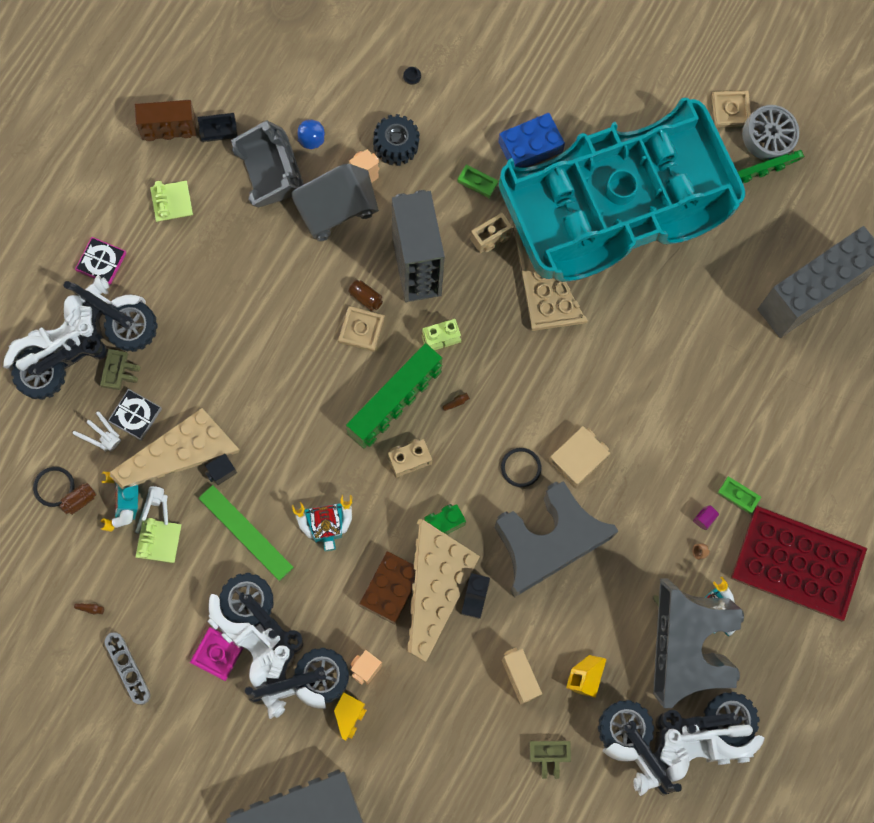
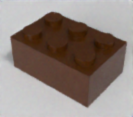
[135,100,197,141]
[359,551,416,625]

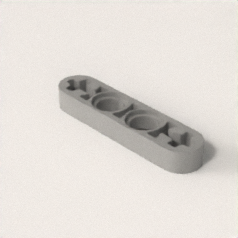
[105,632,150,705]

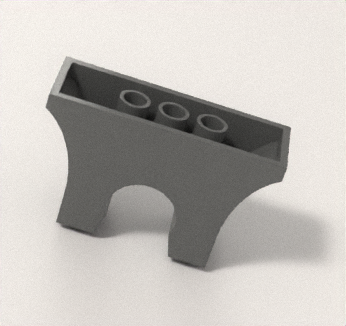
[494,481,618,598]
[653,579,744,708]

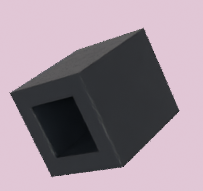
[205,454,237,485]

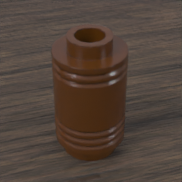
[348,280,383,311]
[59,483,97,515]

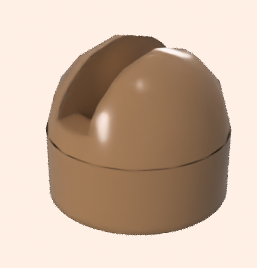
[692,543,710,560]

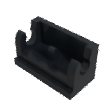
[198,113,238,142]

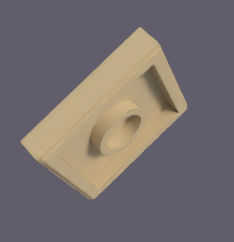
[712,91,751,128]
[338,306,385,352]

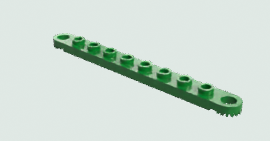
[737,150,805,184]

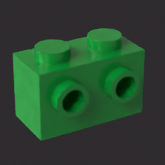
[424,504,466,535]

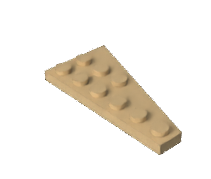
[513,224,588,331]
[110,408,239,489]

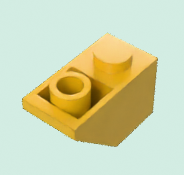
[566,655,606,698]
[334,693,367,741]

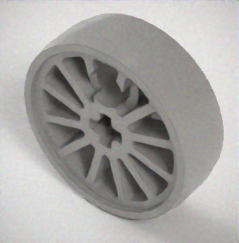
[742,105,799,161]

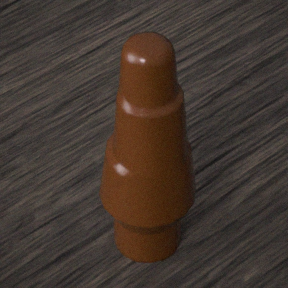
[442,392,470,411]
[74,603,104,615]

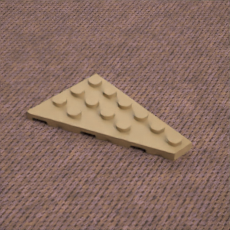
[407,519,480,662]

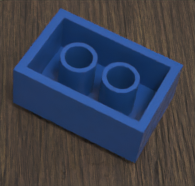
[498,113,565,168]

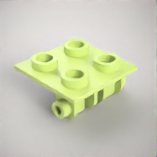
[150,181,193,222]
[136,518,182,563]

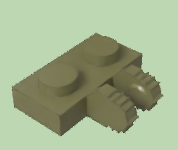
[100,349,141,390]
[529,741,571,779]

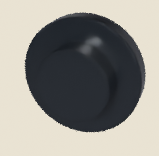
[403,67,421,85]

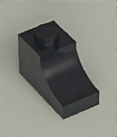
[461,573,490,619]

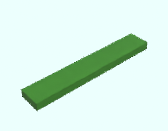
[199,485,294,582]

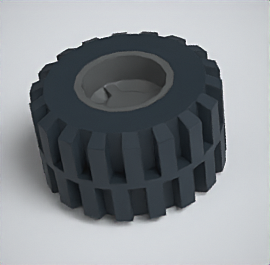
[373,114,420,166]

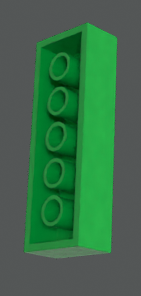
[346,343,443,449]

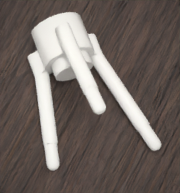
[73,411,121,452]
[135,486,168,533]

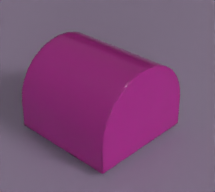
[693,505,719,530]

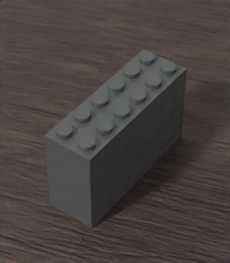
[392,190,445,303]
[757,226,874,338]
[226,770,364,823]

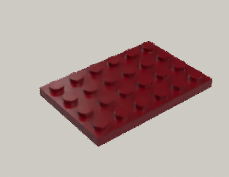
[731,506,867,622]

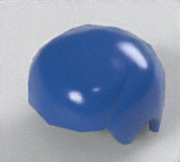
[297,119,325,149]

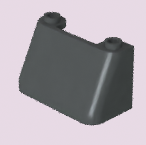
[231,120,304,208]
[291,164,379,241]

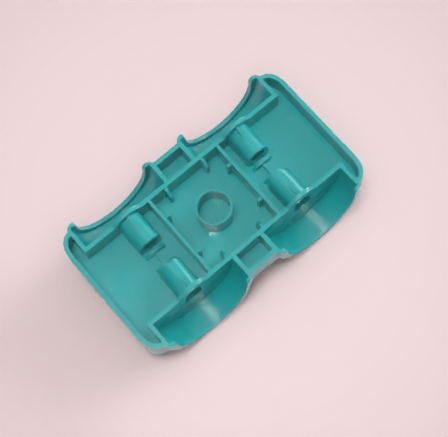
[499,98,745,282]

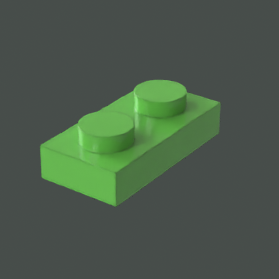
[457,164,499,199]
[717,476,761,514]

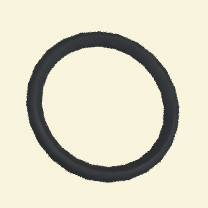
[501,448,542,487]
[33,467,75,507]

